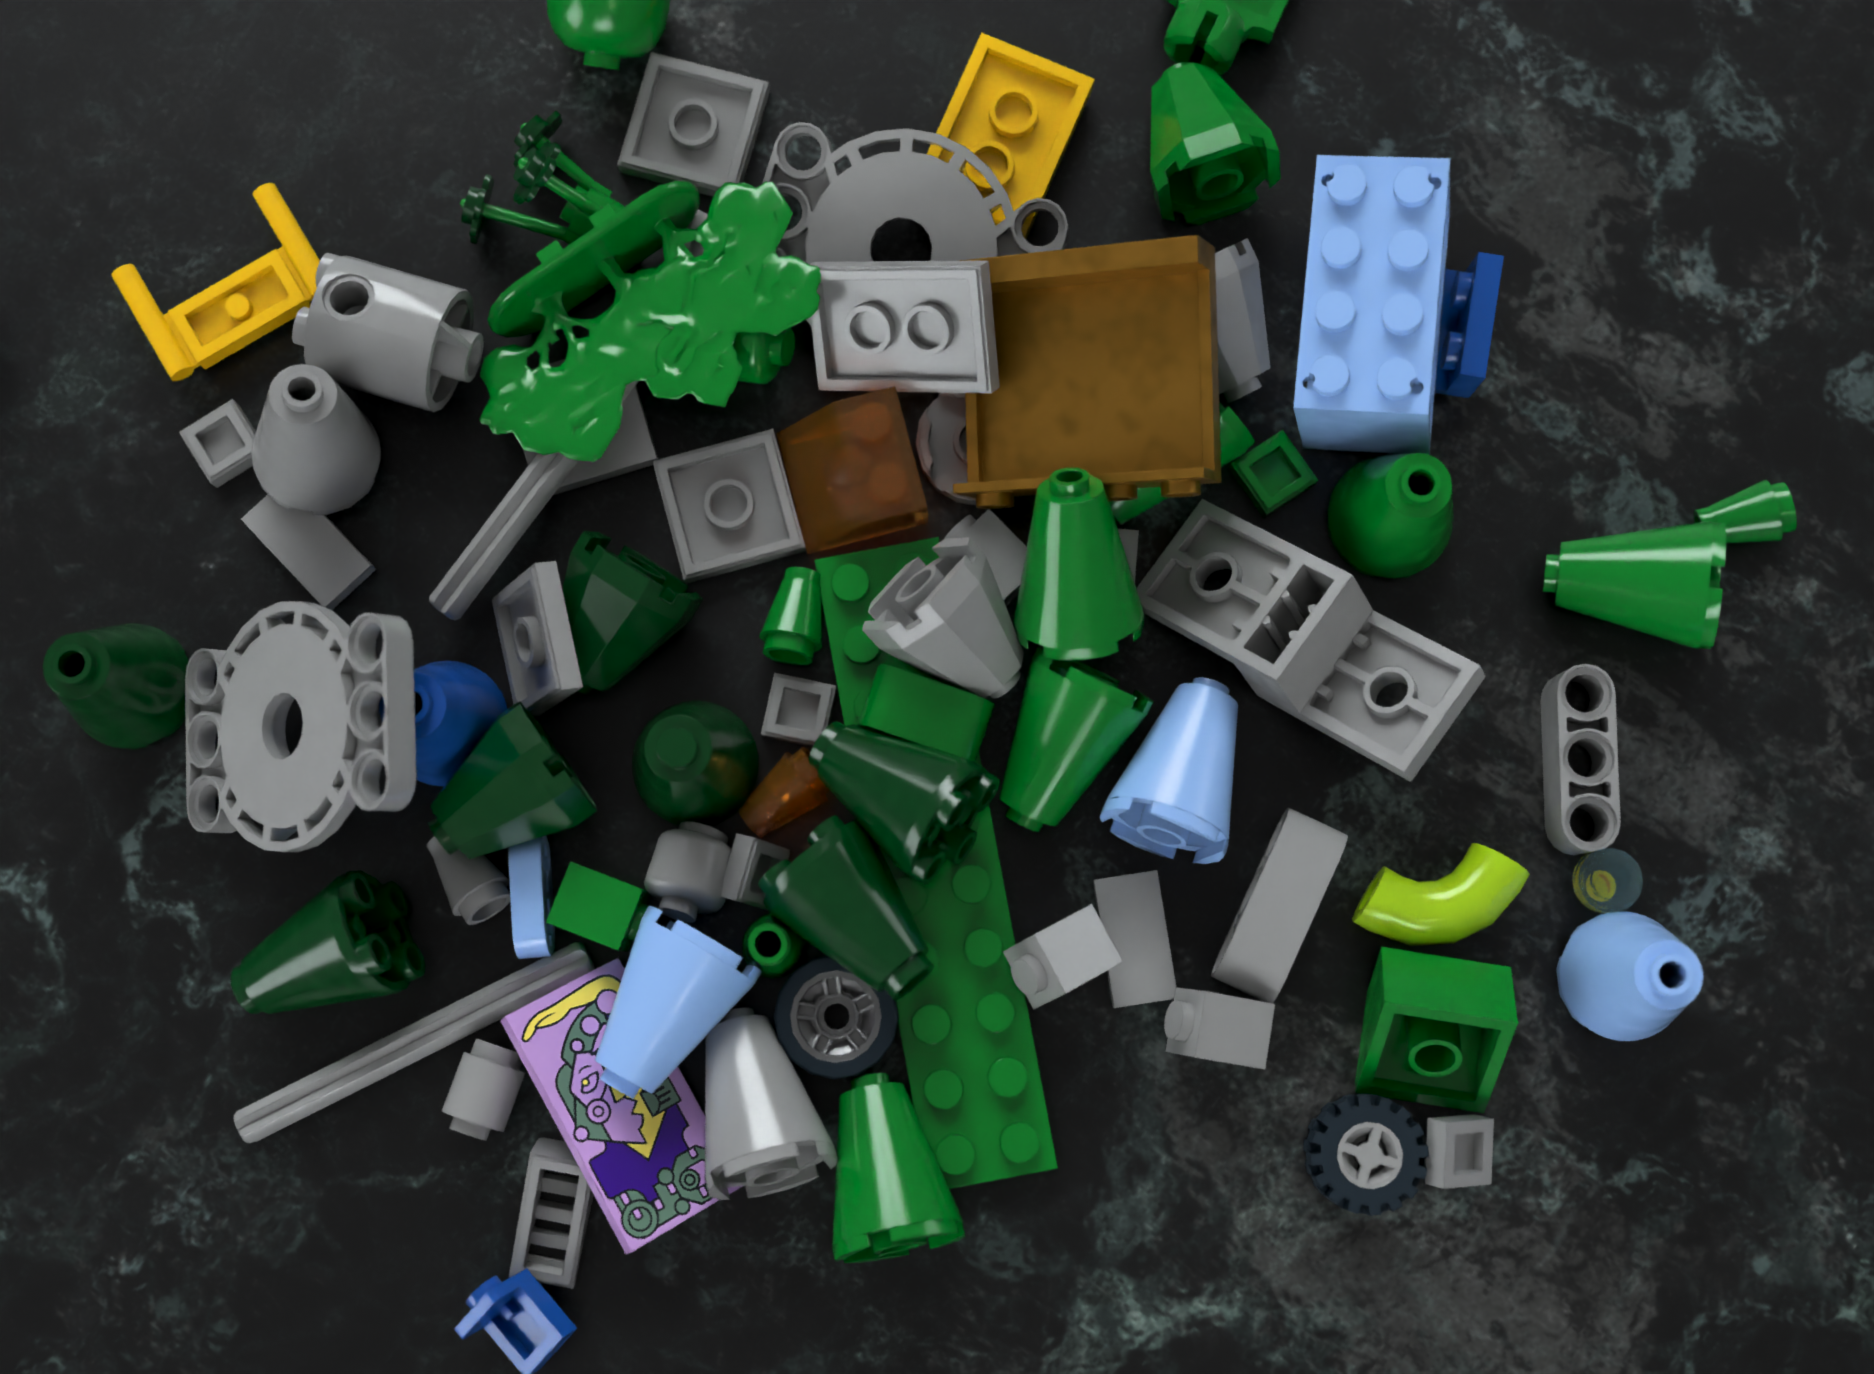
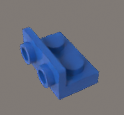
[1435,252,1504,398]

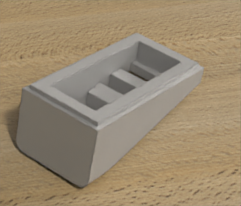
[509,1138,594,1289]

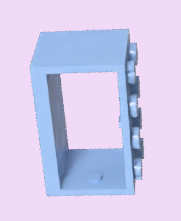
[1293,155,1450,455]

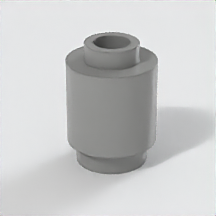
[442,1038,526,1141]

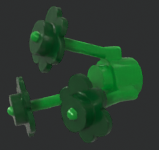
[460,111,624,244]

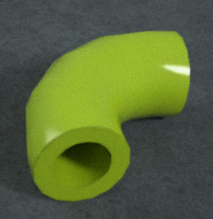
[1352,843,1530,946]

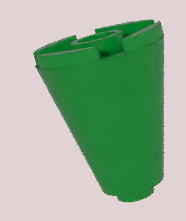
[1327,453,1453,579]
[1014,467,1144,661]
[1543,521,1726,649]
[999,645,1153,832]
[832,1073,966,1263]

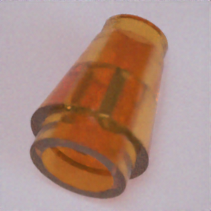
[738,747,830,838]

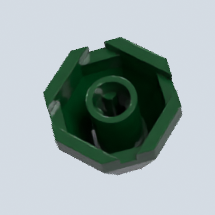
[562,531,703,695]
[428,701,597,859]

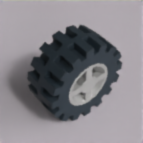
[1303,1093,1429,1216]

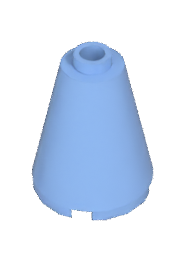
[1099,677,1238,864]
[595,905,762,1099]
[1556,911,1703,1041]

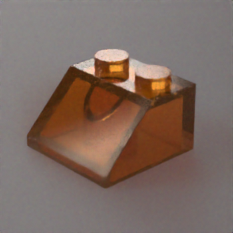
[776,386,928,554]

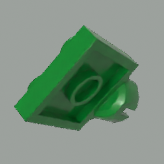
[1164,0,1289,76]

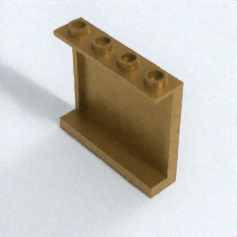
[953,235,1221,509]

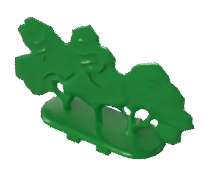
[479,181,821,462]

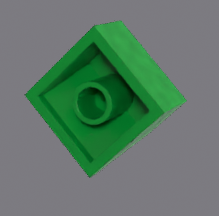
[1355,946,1518,1113]

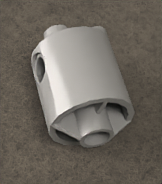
[292,253,484,412]

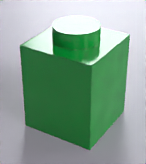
[546,861,650,952]

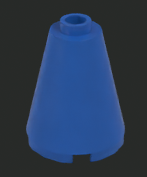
[379,661,507,786]

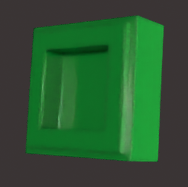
[1228,430,1318,519]

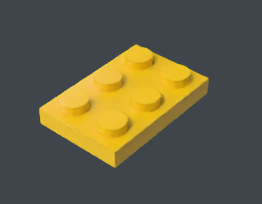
[927,32,1095,239]

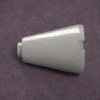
[251,364,381,515]
[705,1008,837,1200]

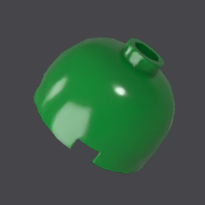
[547,0,670,70]

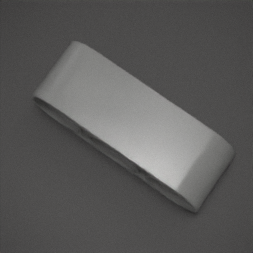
[1541,664,1621,855]
[1211,807,1348,1003]

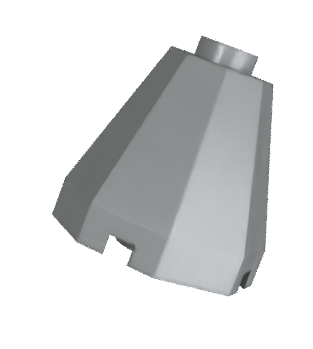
[1215,238,1270,403]
[862,537,1024,699]

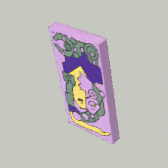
[501,958,742,1255]

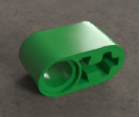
[857,664,995,762]

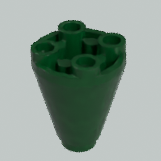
[809,721,1000,885]
[758,816,934,1001]
[231,870,426,1014]

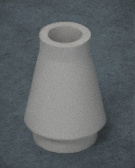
[427,836,510,925]

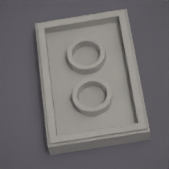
[810,261,1000,394]

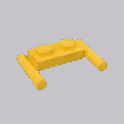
[111,183,320,381]

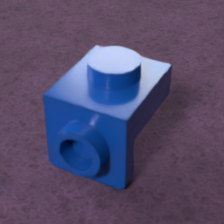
[454,1268,577,1374]

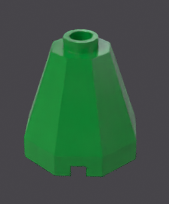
[1150,62,1281,225]

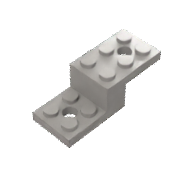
[1136,499,1486,782]

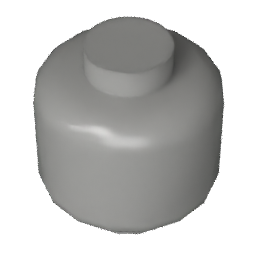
[644,821,732,923]

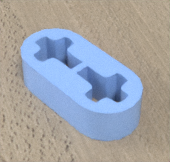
[508,836,555,959]

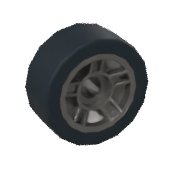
[774,956,899,1080]

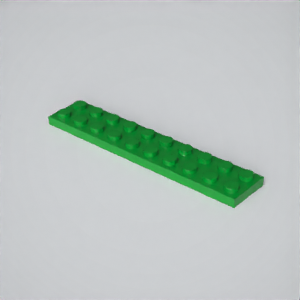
[814,537,1058,1189]

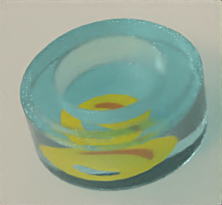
[1572,848,1643,913]

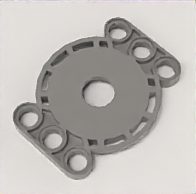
[763,122,1069,326]
[185,601,416,852]

